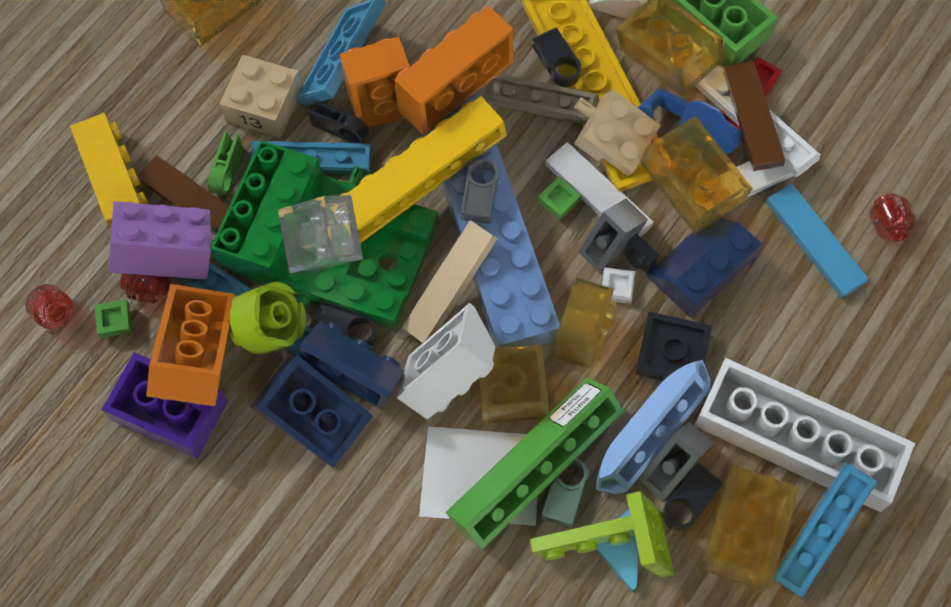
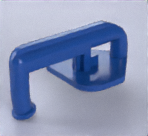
[637,89,742,161]

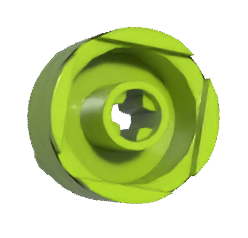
[230,282,306,354]

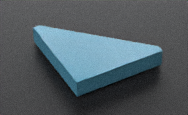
[596,509,639,592]

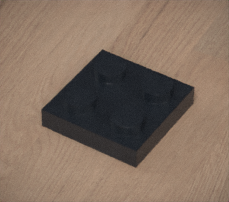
[635,312,712,381]

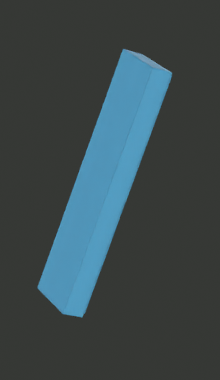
[250,141,373,175]
[766,184,869,299]
[772,462,877,598]

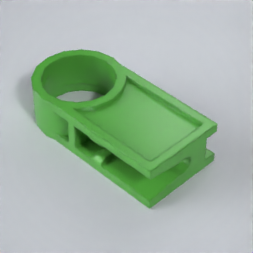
[208,131,244,195]

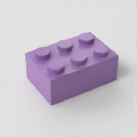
[109,201,211,279]

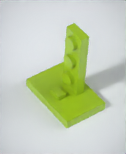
[530,491,674,578]

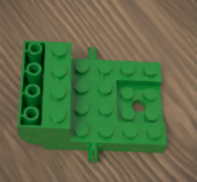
[210,140,439,330]

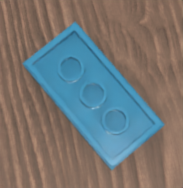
[296,0,386,106]

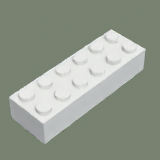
[694,358,915,512]

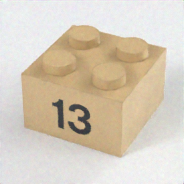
[219,55,302,138]

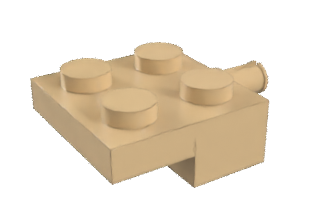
[574,89,660,176]

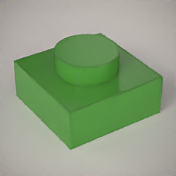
[537,176,581,220]
[95,300,132,338]

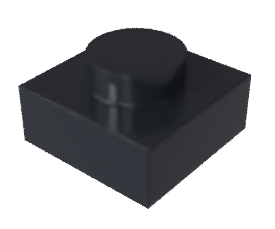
[625,233,659,274]

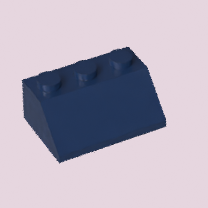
[646,215,762,318]
[299,321,404,410]

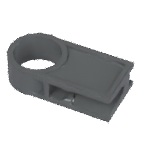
[460,159,499,224]

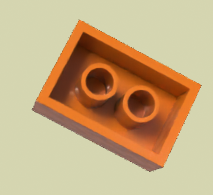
[339,36,410,128]

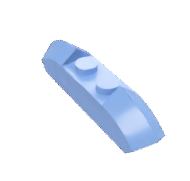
[596,360,711,494]

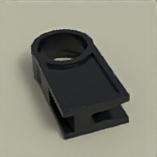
[532,27,581,87]
[308,100,369,143]
[310,301,377,346]
[662,463,724,531]

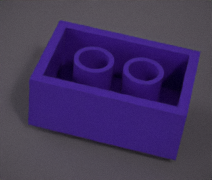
[101,352,229,459]

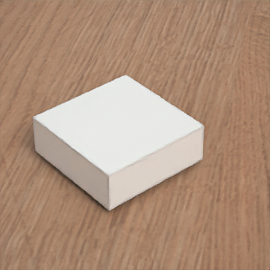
[600,267,636,304]

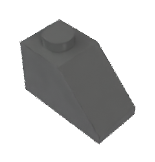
[578,199,648,273]
[638,422,714,502]

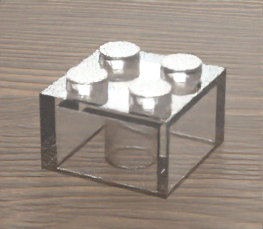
[278,195,363,273]

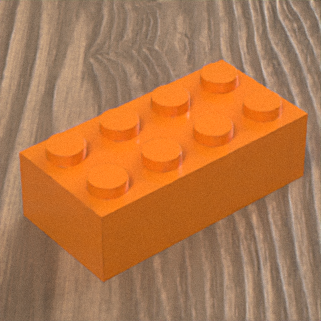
[394,6,514,135]
[146,284,235,406]

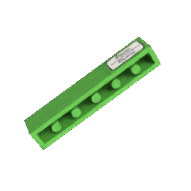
[445,377,624,549]

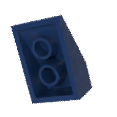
[250,355,373,468]

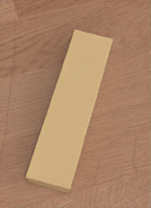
[402,220,498,343]

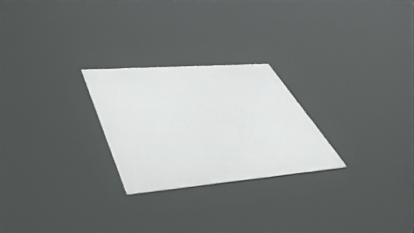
[419,427,538,526]

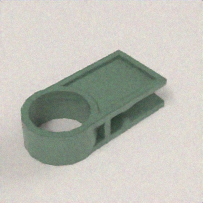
[541,458,588,529]

